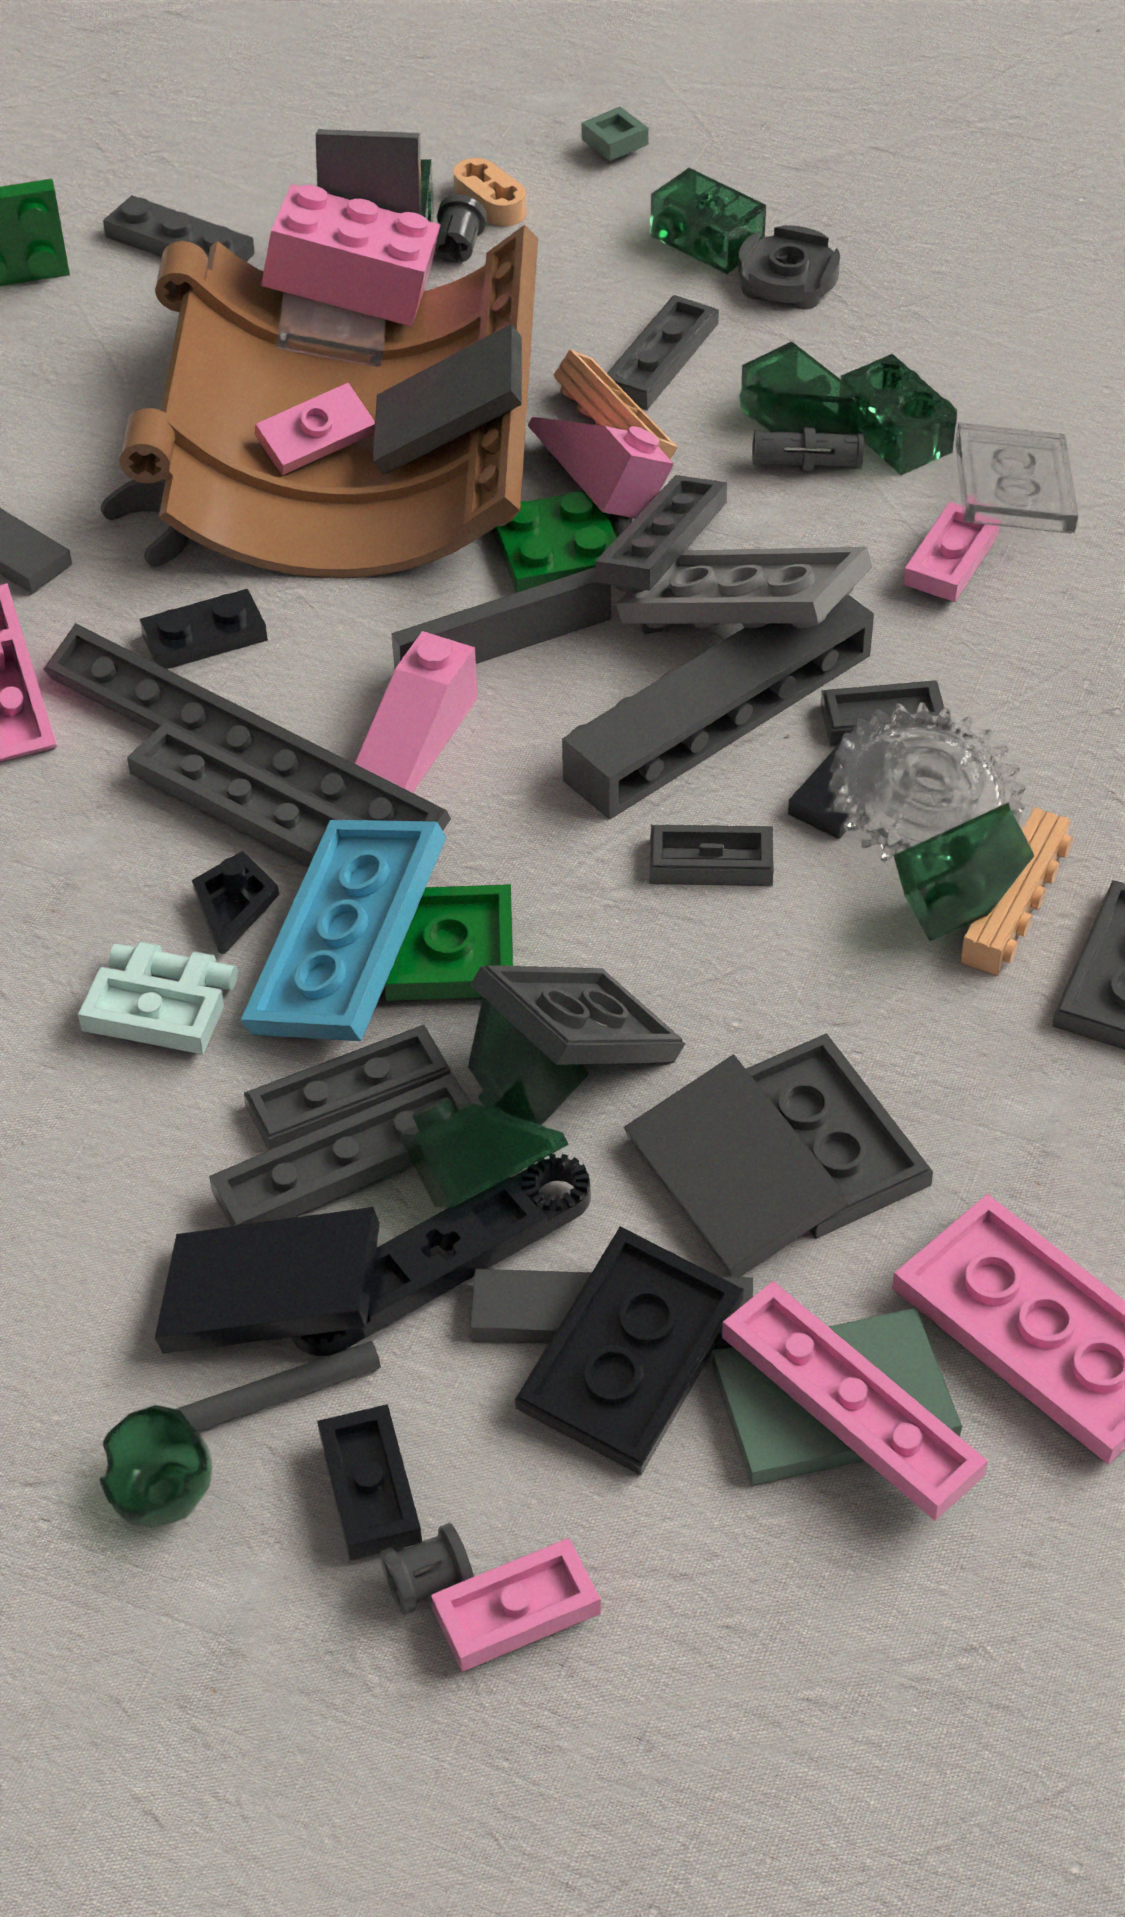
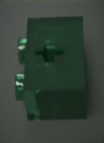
[650,168,766,274]

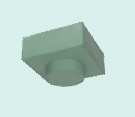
[581,106,649,161]

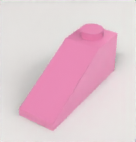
[528,417,674,518]
[0,583,57,762]
[355,631,478,793]

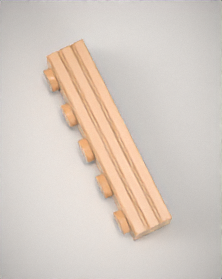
[553,349,678,459]
[960,807,1073,976]

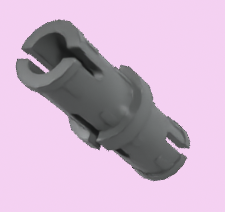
[752,427,864,471]

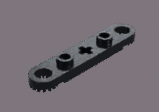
[291,1154,591,1356]

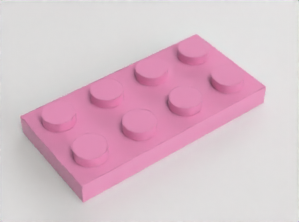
[892,1194,1125,1465]

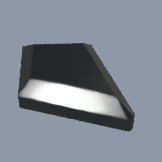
[192,851,279,954]

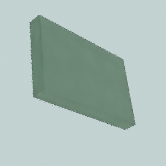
[712,1308,962,1486]

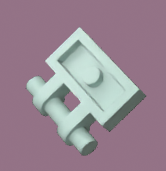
[78,941,238,1055]

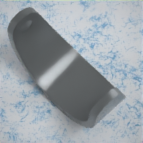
[100,479,189,567]

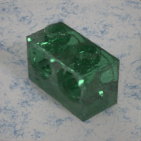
[838,354,957,475]

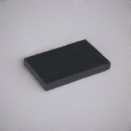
[155,1207,380,1354]
[515,1226,744,1475]

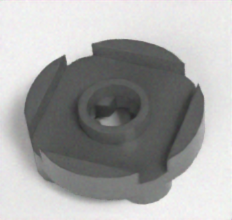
[738,225,840,309]

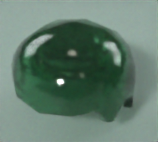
[99,1405,212,1528]

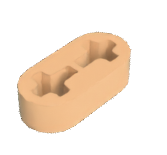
[453,158,526,227]

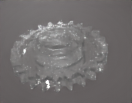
[828,703,1026,876]

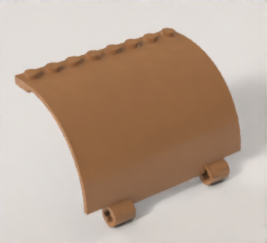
[119,225,538,578]

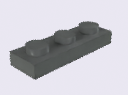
[103,195,255,262]

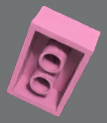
[261,184,440,327]

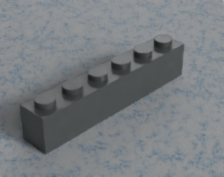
[562,595,874,820]

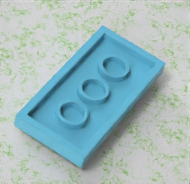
[240,820,447,1041]

